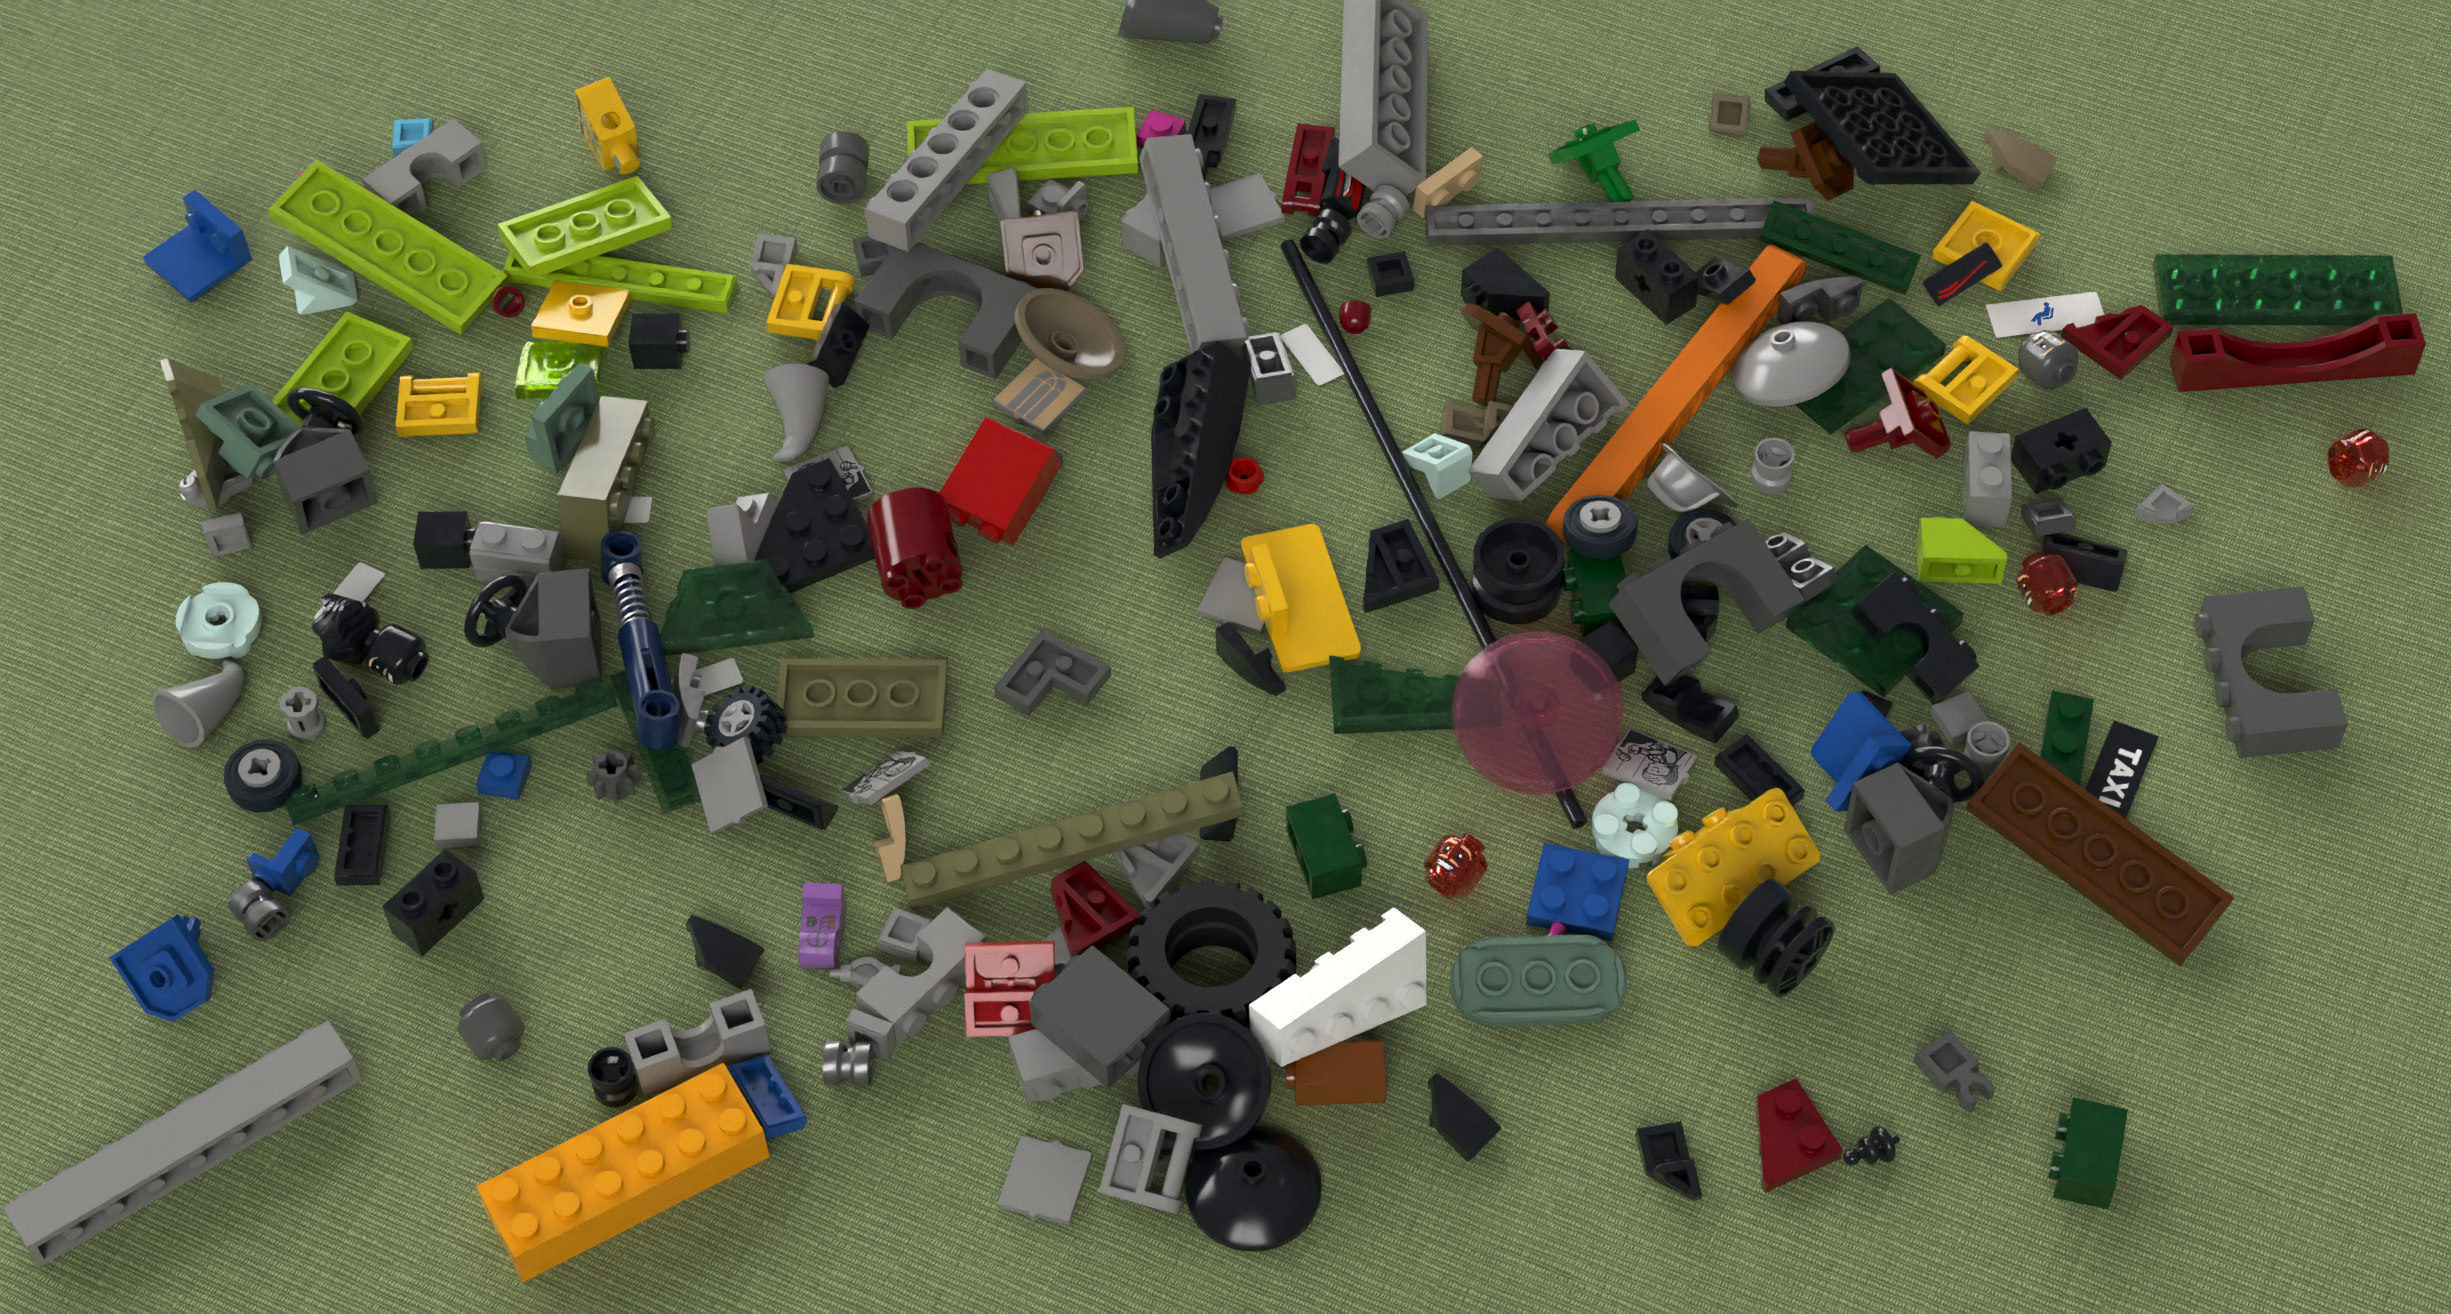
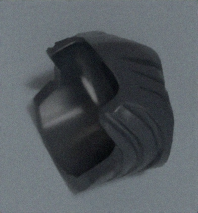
[312,593,380,665]

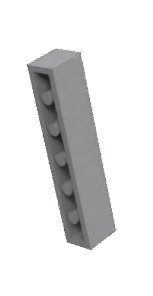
[1139,134,1249,356]

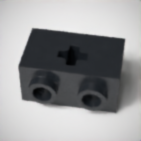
[1615,229,1699,325]
[2011,408,2112,495]
[382,849,484,957]

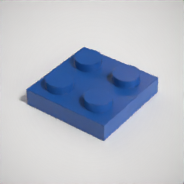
[1526,843,1629,941]

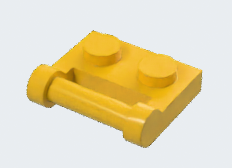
[766,264,855,342]
[1912,335,2019,425]
[395,372,483,437]

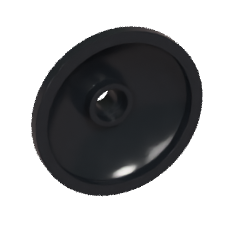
[1137,1013,1272,1150]
[1185,1125,1322,1252]

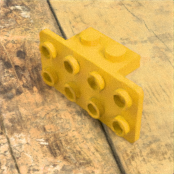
[1241,524,1361,673]
[1647,788,1820,947]

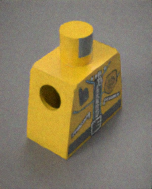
[574,77,640,175]

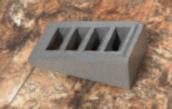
[987,168,1021,225]

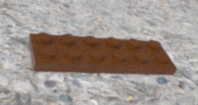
[1966,742,2234,967]

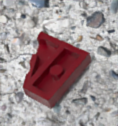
[1516,301,1574,360]
[1756,1078,1843,1193]

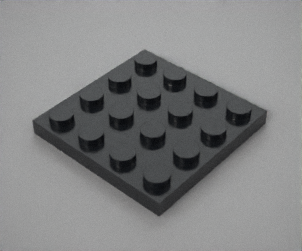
[1783,71,1981,185]

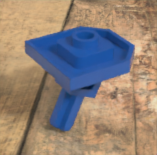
[109,915,215,1022]

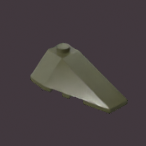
[160,358,231,511]

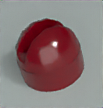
[491,286,525,318]
[1339,301,1371,334]

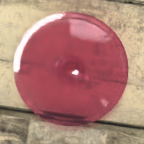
[1452,631,1623,794]

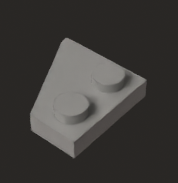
[1111,834,1199,909]

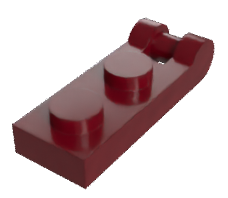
[1281,123,1335,217]

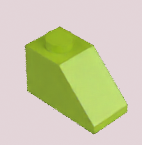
[1916,516,2007,584]

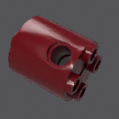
[866,487,963,609]

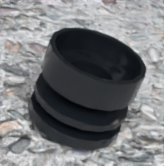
[1717,879,1835,997]

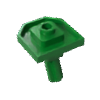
[1548,120,1640,202]

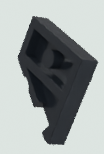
[1363,519,1439,613]

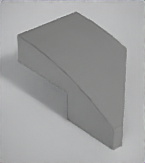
[750,233,798,299]

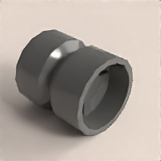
[816,131,870,204]

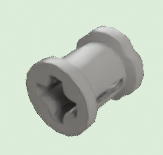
[279,686,326,741]

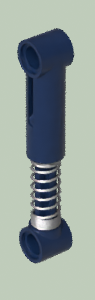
[601,531,680,750]

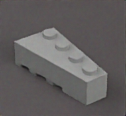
[1468,349,1630,501]

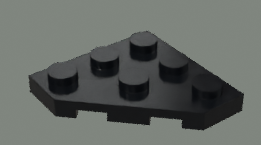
[751,458,875,602]

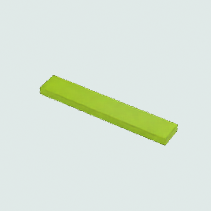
[502,252,738,314]

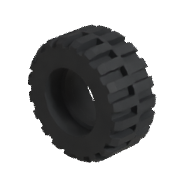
[1127,880,1296,1030]

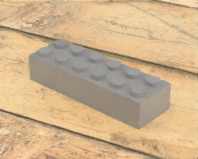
[1339,0,1428,196]

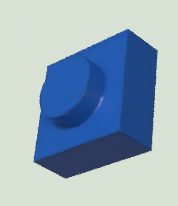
[476,750,532,800]

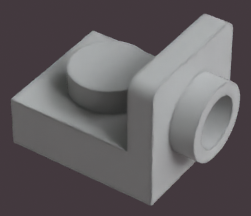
[1027,179,1088,221]

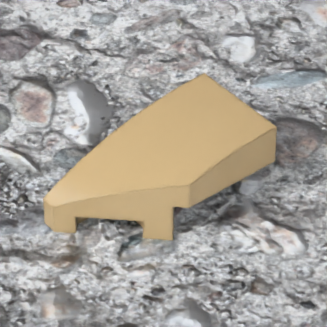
[874,790,906,882]

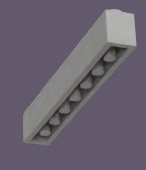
[3,1021,362,1268]

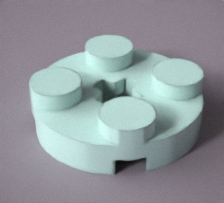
[176,582,262,659]
[1591,783,1678,868]

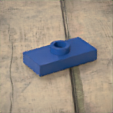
[727,1054,807,1140]

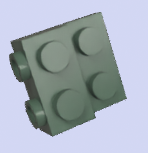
[524,362,600,473]
[195,384,300,480]

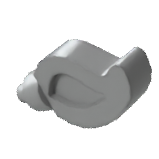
[829,957,901,989]

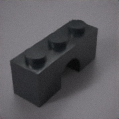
[1850,571,1980,705]

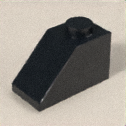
[1461,247,1550,321]

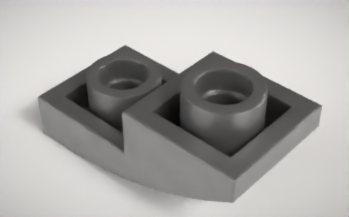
[1777,277,1863,325]
[1765,532,1839,602]
[672,653,709,748]

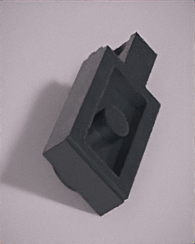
[1187,94,1237,182]

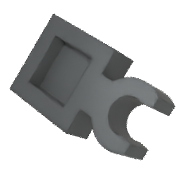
[1914,1031,1995,1113]

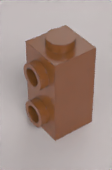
[1285,1038,1386,1106]

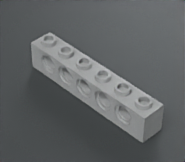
[864,69,1028,252]

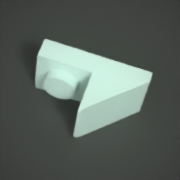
[279,246,358,315]
[1402,433,1472,499]

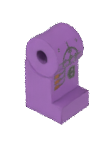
[798,883,847,969]

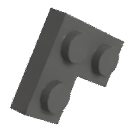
[994,630,1111,716]

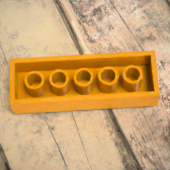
[476,1062,770,1282]

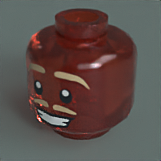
[2327,428,2389,488]
[2016,552,2078,616]
[1424,833,1488,899]

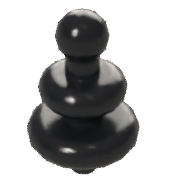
[1843,1126,1900,1166]

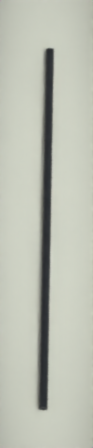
[1280,240,1588,829]

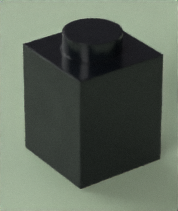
[628,313,690,369]
[413,511,477,569]
[1570,621,1638,696]

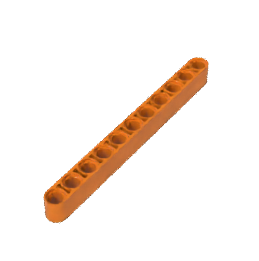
[1546,244,1807,544]

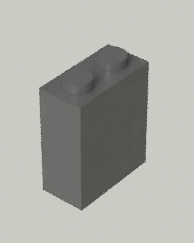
[1029,945,1171,1089]

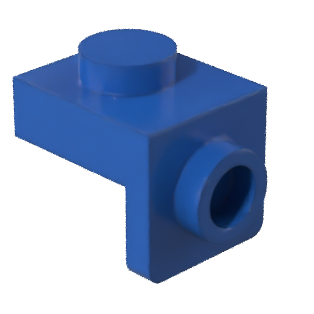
[246,828,319,896]

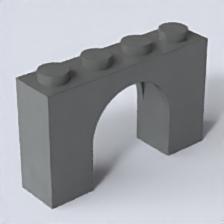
[855,242,1038,380]
[1608,519,1805,686]
[2194,587,2348,758]

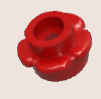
[1225,457,1264,495]

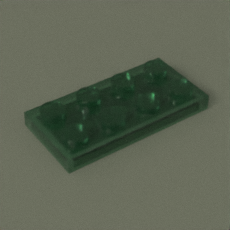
[1795,298,1946,435]

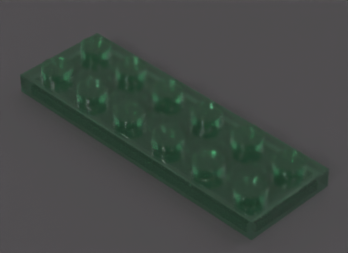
[2153,254,2403,326]

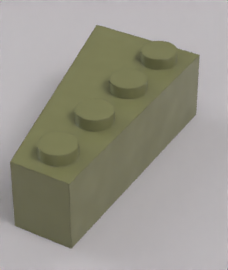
[557,396,655,562]

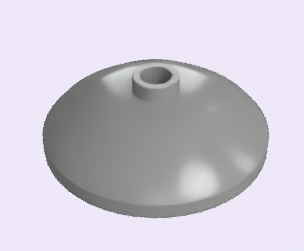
[1732,321,1851,407]

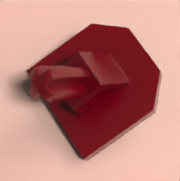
[1845,368,1951,459]

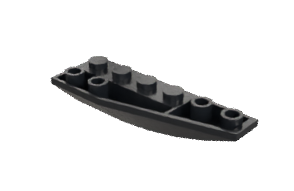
[1151,341,1251,559]

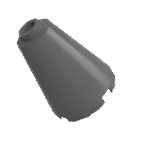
[1118,0,1224,44]

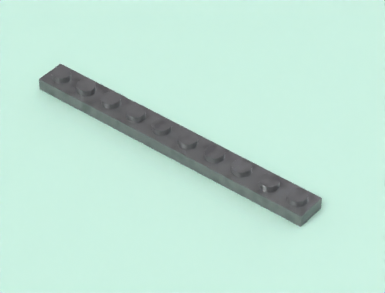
[1426,197,1816,246]

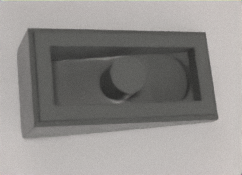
[1242,332,1296,405]

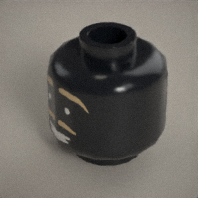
[364,623,429,685]

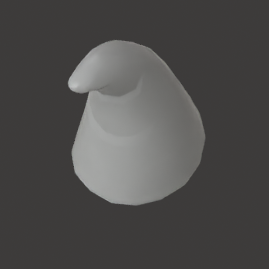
[762,363,829,462]
[152,660,245,748]

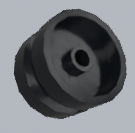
[1471,517,1565,625]

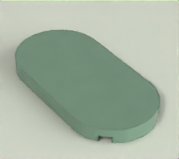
[1450,935,1627,1026]

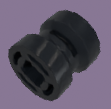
[1300,209,1352,264]
[588,1047,638,1107]

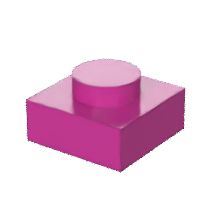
[1136,110,1186,148]

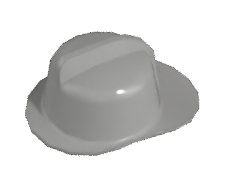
[1647,443,1738,513]

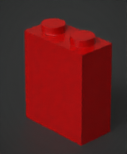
[939,417,1062,546]

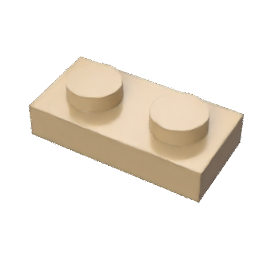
[1413,147,1483,219]

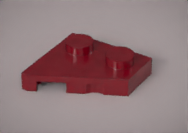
[2061,305,2173,380]
[1050,861,1140,958]

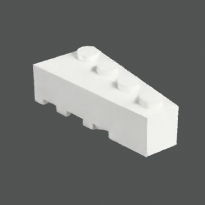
[1249,908,1426,1067]

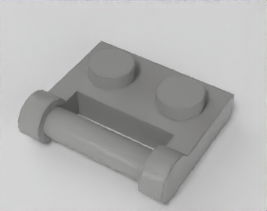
[1099,1104,1203,1214]

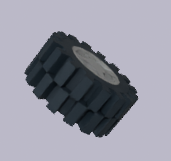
[704,686,787,765]

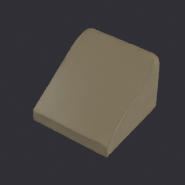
[1708,93,1751,135]

